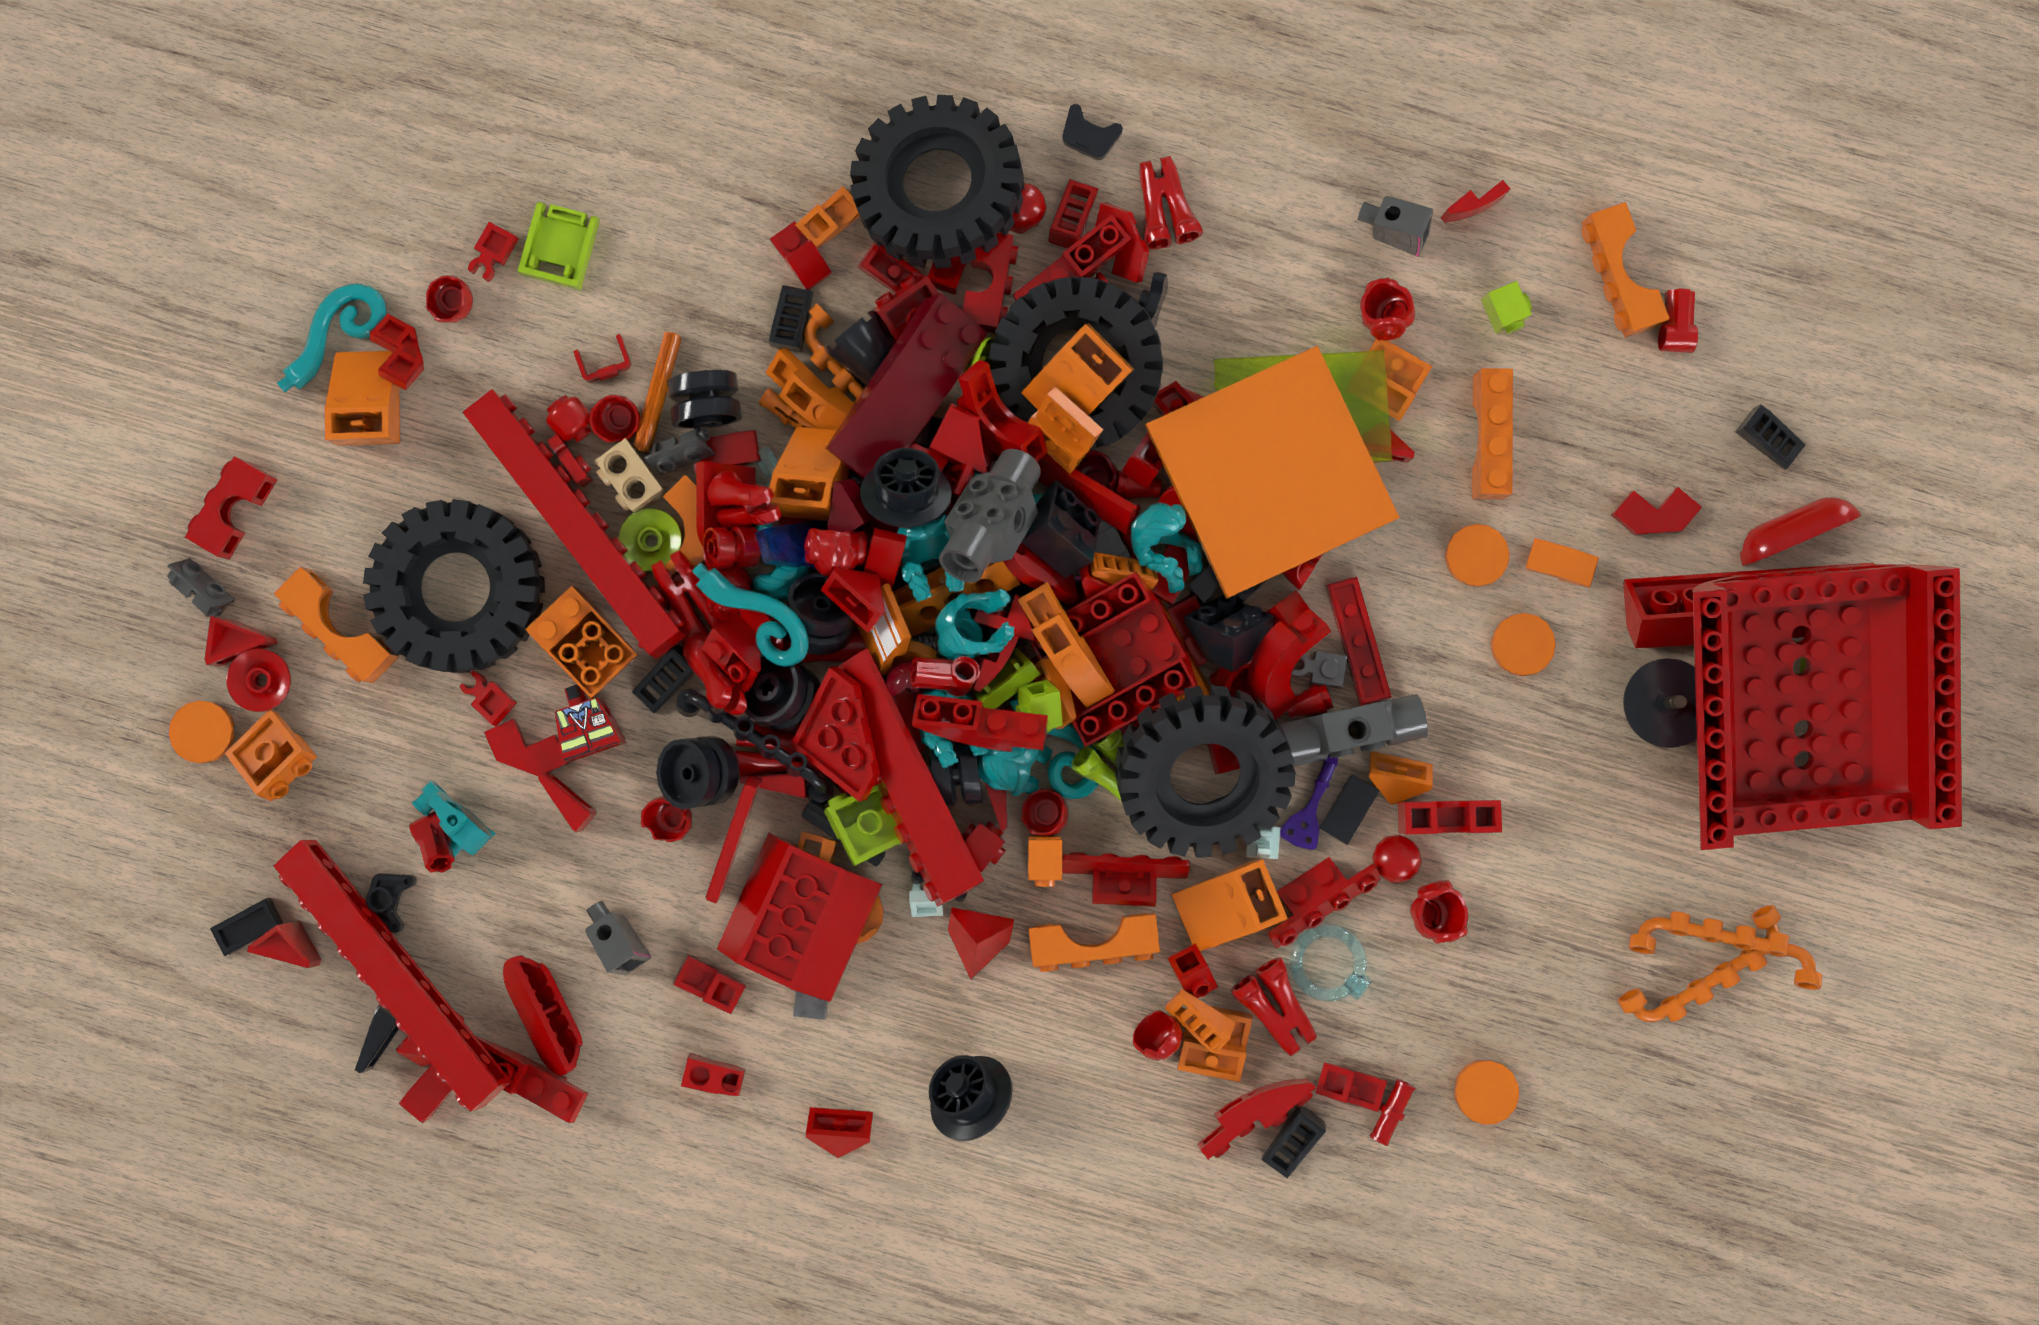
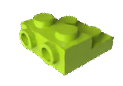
[824,785,901,867]

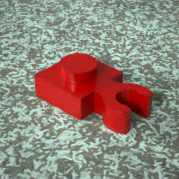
[468,222,519,282]
[547,434,593,488]
[459,671,517,726]

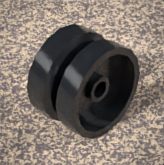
[667,370,742,429]
[786,573,854,655]
[744,656,820,733]
[656,735,739,809]
[929,739,983,807]

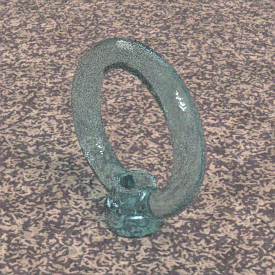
[1290,924,1372,1001]

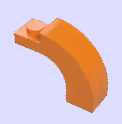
[653,475,707,580]

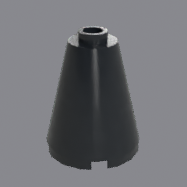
[824,309,892,385]

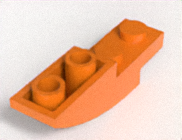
[765,347,854,430]
[1018,582,1115,708]

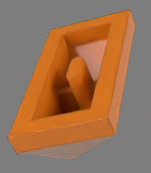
[1369,751,1433,805]

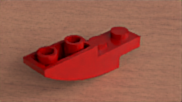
[1013,215,1131,301]
[912,694,1048,752]
[476,1036,588,1123]
[1197,1078,1316,1160]

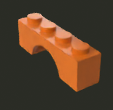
[1581,202,1669,338]
[1472,368,1513,500]
[274,566,400,683]
[1028,836,1062,887]
[1028,912,1160,972]

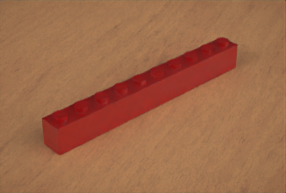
[462,389,687,659]
[273,840,512,1112]

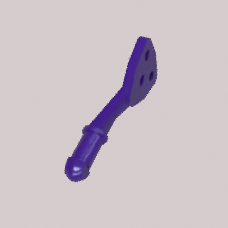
[1280,755,1338,850]

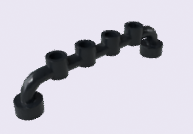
[676,689,833,806]

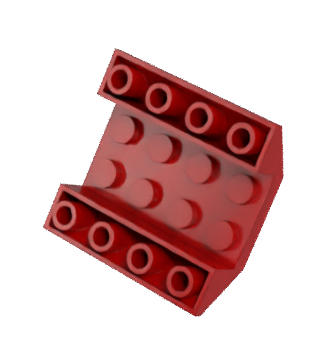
[1031,572,1198,747]
[717,832,883,1002]

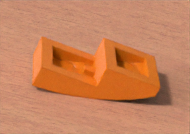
[795,186,860,249]
[1525,538,1599,588]

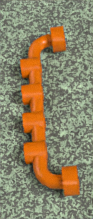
[804,303,917,442]
[1617,905,1781,1022]
[1628,911,1823,990]

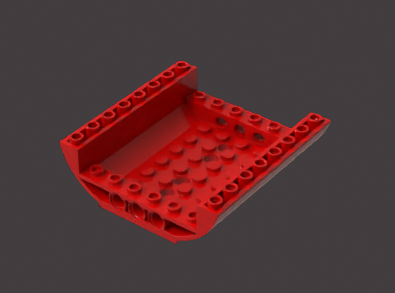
[1693,564,1962,850]

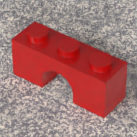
[962,233,1019,334]
[184,456,278,560]
[1397,800,1502,835]

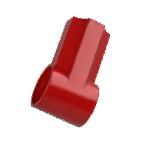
[1658,288,1698,353]
[910,656,980,697]
[409,810,455,873]

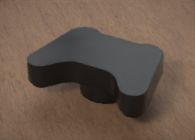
[1062,104,1123,160]
[1138,272,1168,327]
[366,873,417,933]

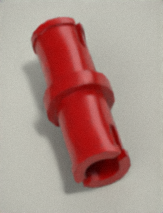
[1369,1079,1416,1146]

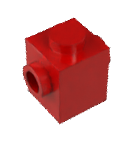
[962,821,1006,872]
[1167,943,1218,998]

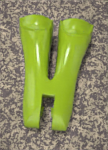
[1071,730,1125,801]

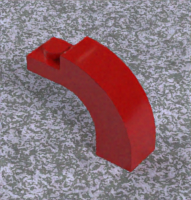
[957,360,1048,462]
[1248,608,1331,720]

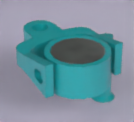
[412,780,496,857]

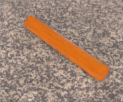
[633,332,682,453]

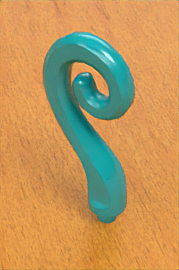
[277,283,387,393]
[692,563,809,667]
[1008,692,1101,799]

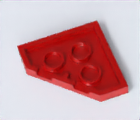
[790,666,880,802]

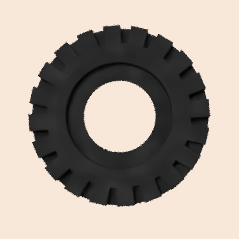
[850,94,1025,269]
[989,277,1163,450]
[363,499,545,673]
[1115,685,1296,858]

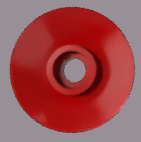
[226,649,291,712]

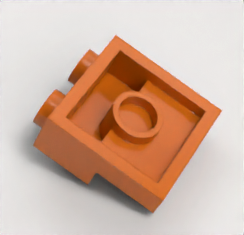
[225,709,317,802]

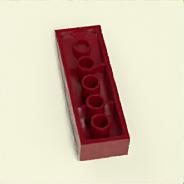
[825,293,988,479]

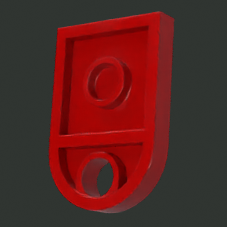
[696,461,756,547]
[1003,542,1079,605]

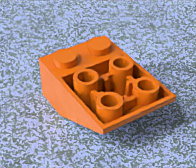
[1021,323,1134,416]
[325,351,400,446]
[769,427,850,521]
[525,586,638,699]
[1171,858,1288,952]

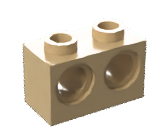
[594,438,667,513]

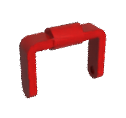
[573,334,632,383]

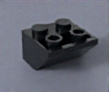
[1022,480,1101,578]
[1184,594,1274,672]

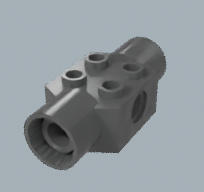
[939,449,1041,583]
[1280,694,1428,767]

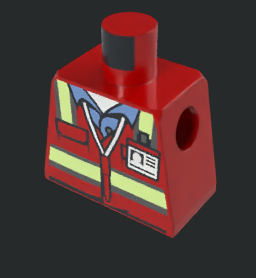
[555,685,626,762]

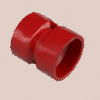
[703,526,761,569]

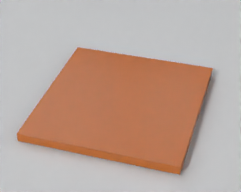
[1145,345,1400,599]

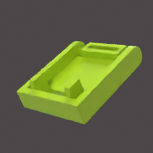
[517,202,600,291]
[970,648,1040,709]

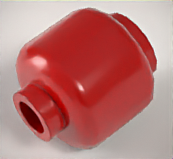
[546,395,592,443]

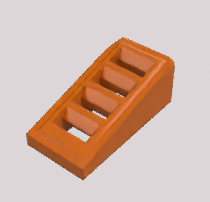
[1090,552,1158,591]
[1033,658,1076,729]
[1165,989,1236,1054]

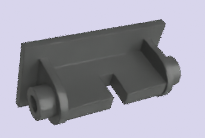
[644,427,715,475]
[167,558,235,617]

